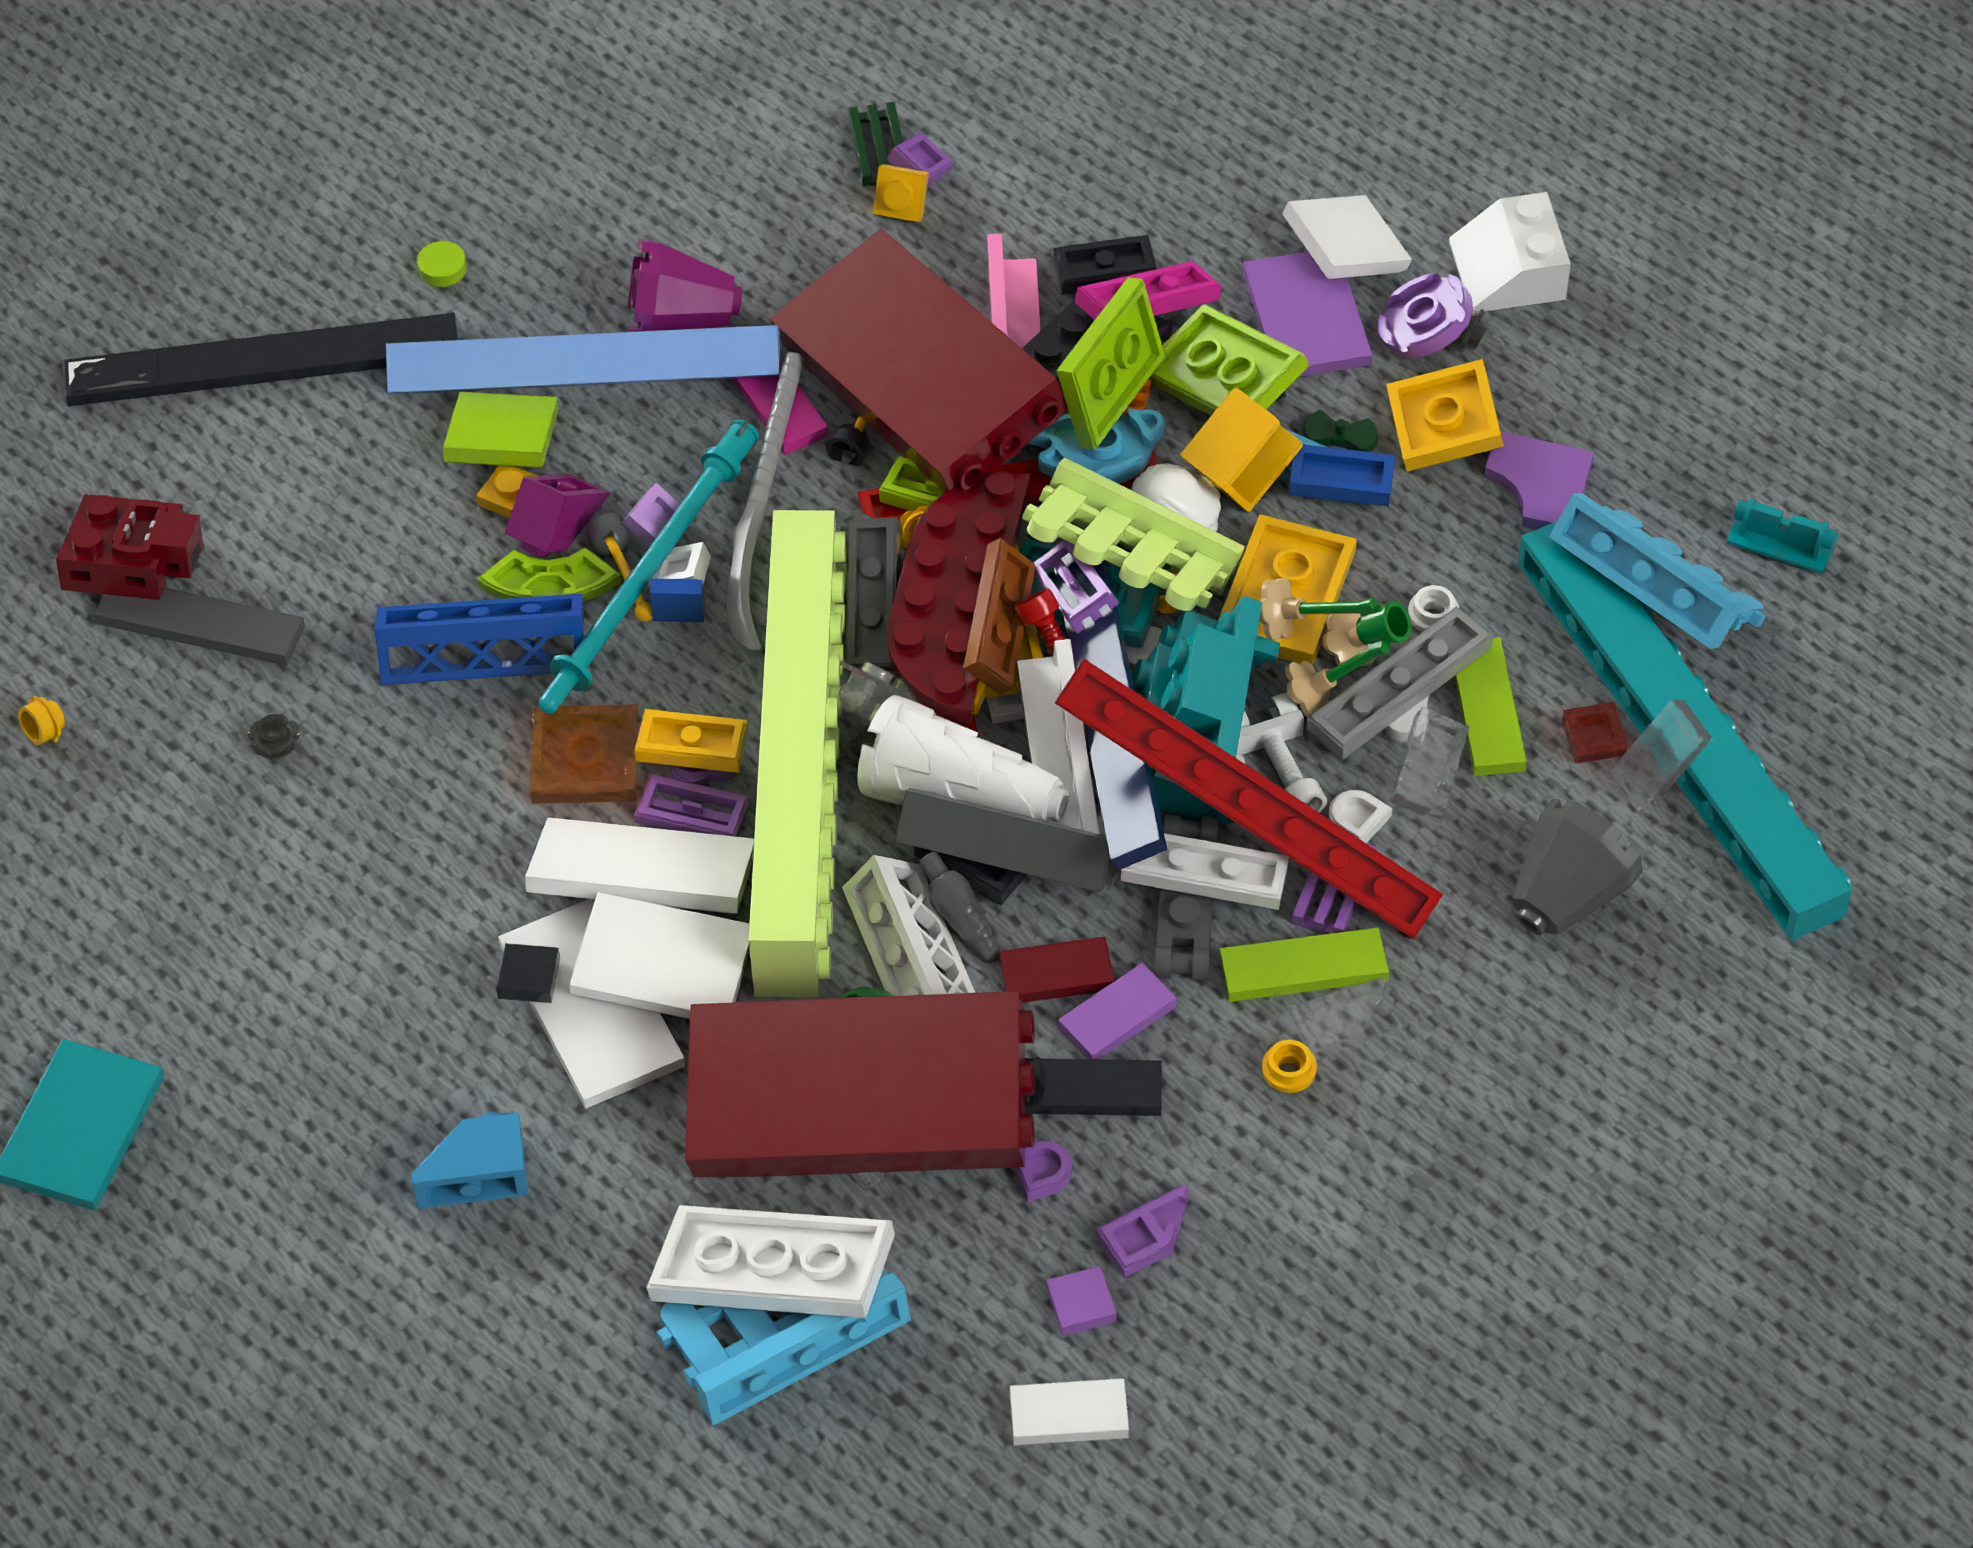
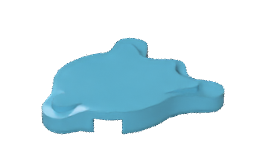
[1027,408,1165,484]

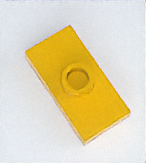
[635,709,749,773]

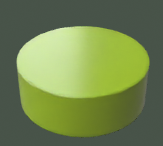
[417,241,467,287]

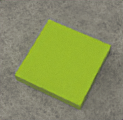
[443,392,558,468]

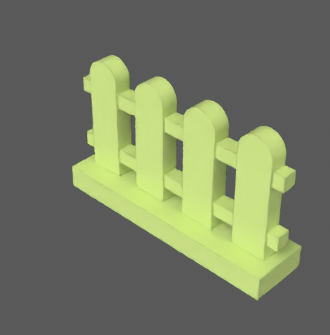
[1022,457,1245,611]

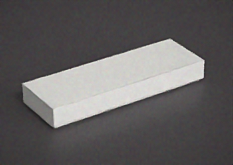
[1121,833,1289,910]

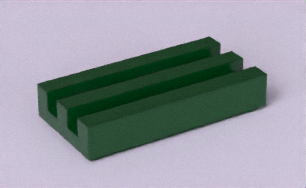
[848,102,903,186]

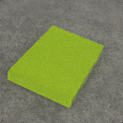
[1056,277,1165,450]
[1149,304,1310,416]

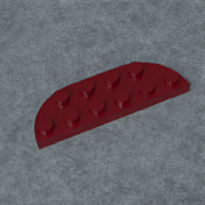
[887,471,1031,724]

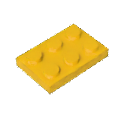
[1218,514,1357,666]

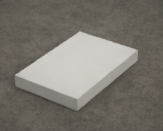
[569,892,750,1019]

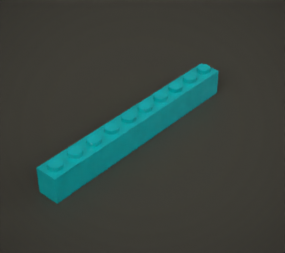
[1518,521,1852,941]

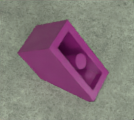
[504,473,610,557]

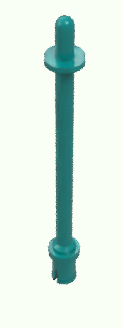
[539,419,759,714]

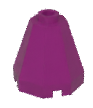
[627,238,742,332]

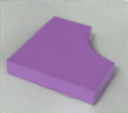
[1484,432,1594,529]

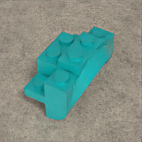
[1132,595,1280,825]

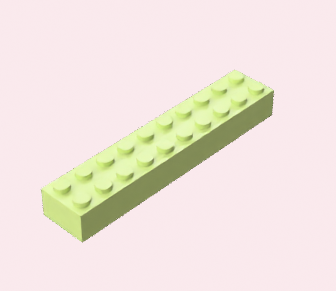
[749,510,846,998]

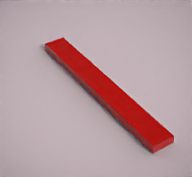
[1054,658,1443,939]

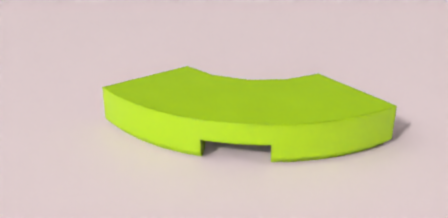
[477,547,621,602]

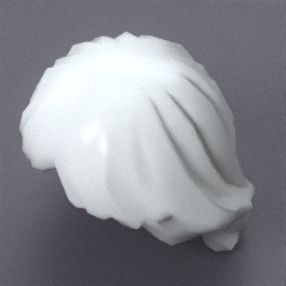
[1130,463,1221,532]

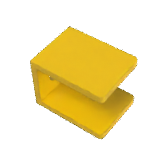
[1180,388,1303,512]

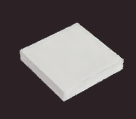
[1282,195,1412,279]

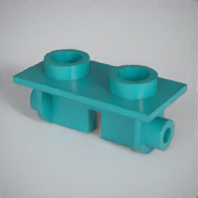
[1726,498,1839,575]

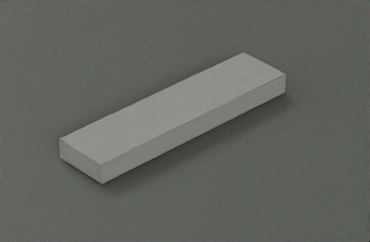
[1306,607,1493,760]

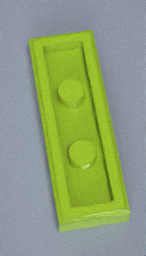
[1454,637,1527,776]
[1219,927,1389,1002]

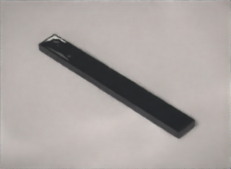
[64,313,458,407]

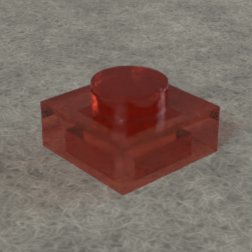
[1562,702,1628,764]

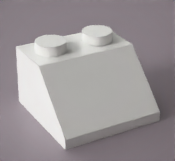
[1449,192,1571,313]

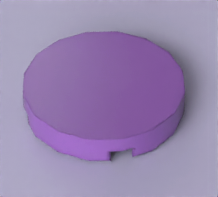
[1377,273,1473,358]

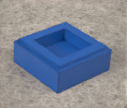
[650,579,705,622]

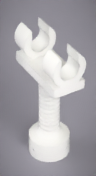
[1237,692,1327,813]

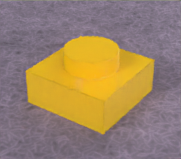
[873,164,929,222]
[476,465,537,518]

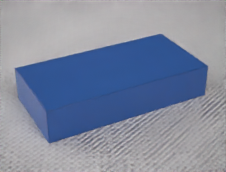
[1289,445,1395,507]

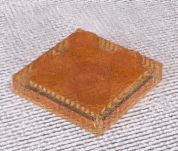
[530,704,639,804]

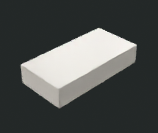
[1010,1379,1129,1445]

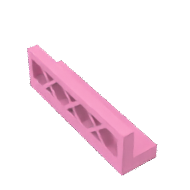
[987,234,1041,348]

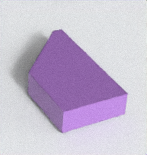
[1096,1184,1189,1278]

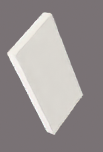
[525,817,754,914]
[498,899,685,1109]
[647,1205,895,1318]

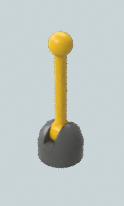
[585,512,653,622]

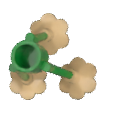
[1259,578,1412,717]

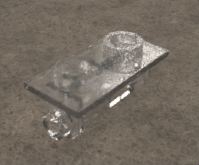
[839,661,936,722]

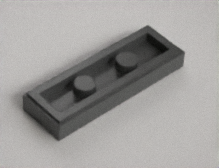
[845,517,901,671]

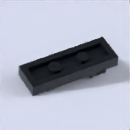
[1025,1057,1162,1116]

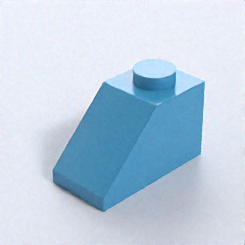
[411,1112,529,1209]

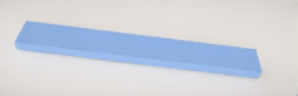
[386,325,781,394]

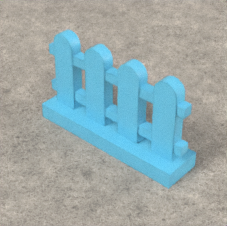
[1549,493,1767,649]
[657,1268,911,1426]

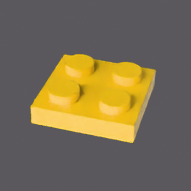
[1386,359,1504,472]

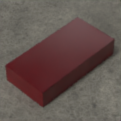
[999,936,1115,1003]

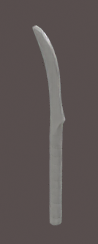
[726,352,804,655]

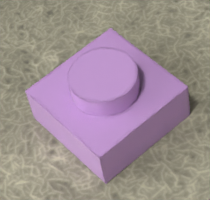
[622,483,680,547]

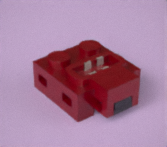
[56,494,203,600]

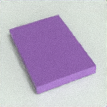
[1243,252,1372,377]

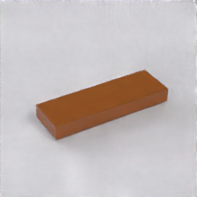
[963,538,1036,695]

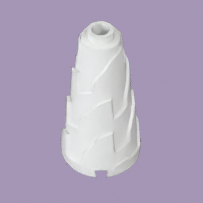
[857,695,1069,822]

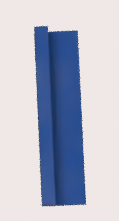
[375,593,585,685]

